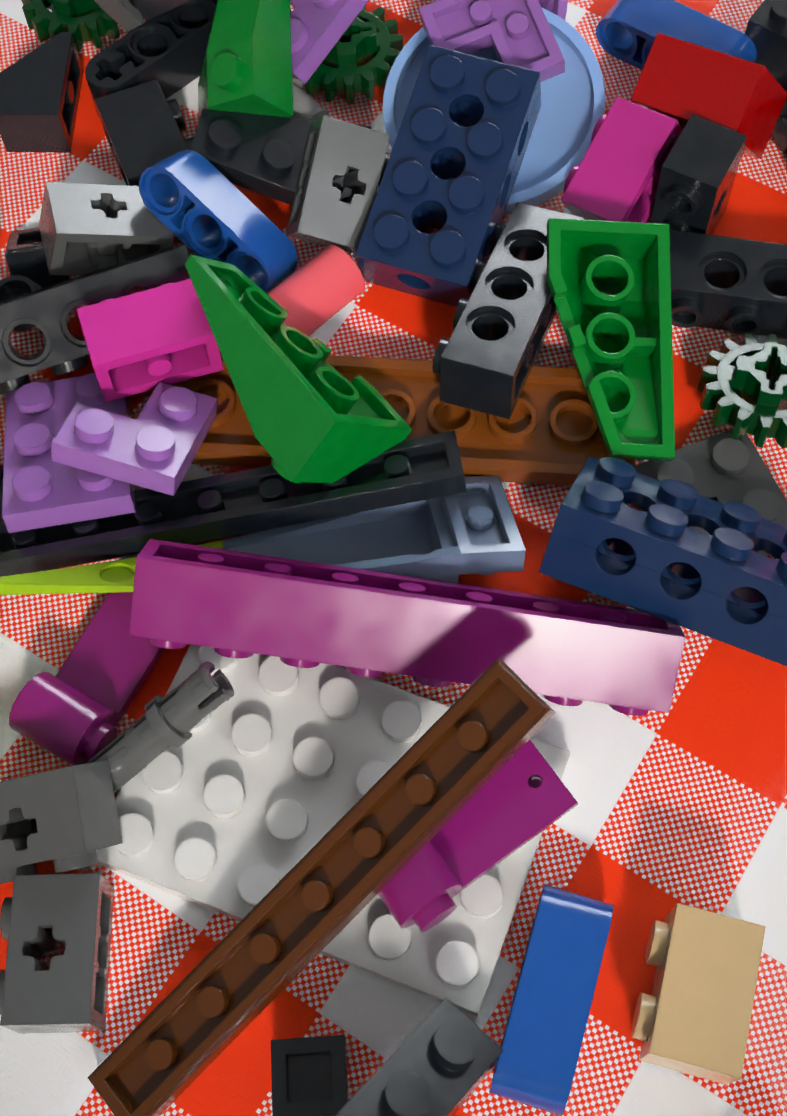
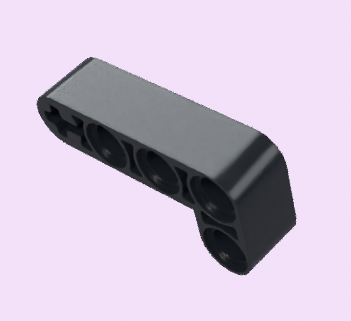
[85,0,291,118]

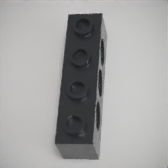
[432,202,584,420]
[669,230,787,339]
[0,243,190,394]

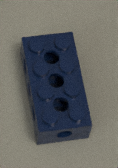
[355,44,541,307]
[539,456,787,666]

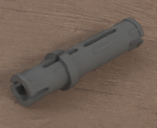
[87,661,234,793]

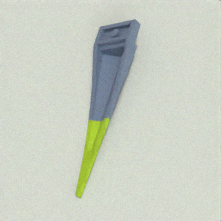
[0,475,526,595]

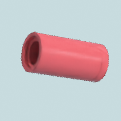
[268,244,365,337]

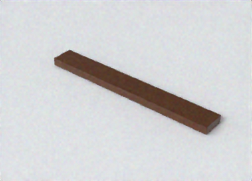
[87,657,556,1116]

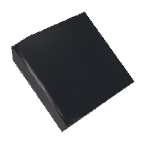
[5,227,70,288]

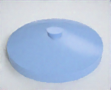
[383,8,605,215]

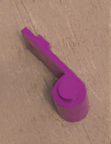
[9,592,165,766]
[378,739,578,932]

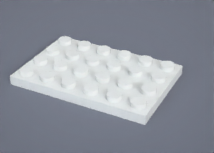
[96,644,571,1017]

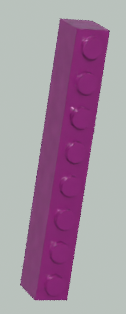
[129,539,686,716]

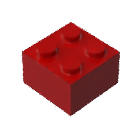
[630,32,787,161]

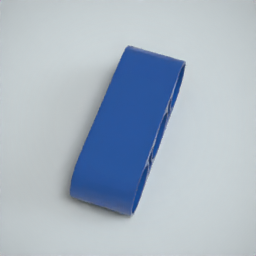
[596,0,757,70]
[139,149,298,293]
[489,884,614,1116]

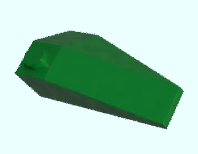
[198,0,293,120]
[547,218,675,461]
[185,254,412,484]

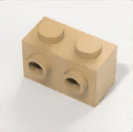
[631,903,766,1085]

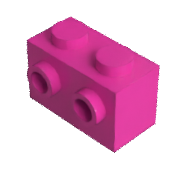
[561,97,682,223]
[76,279,223,403]

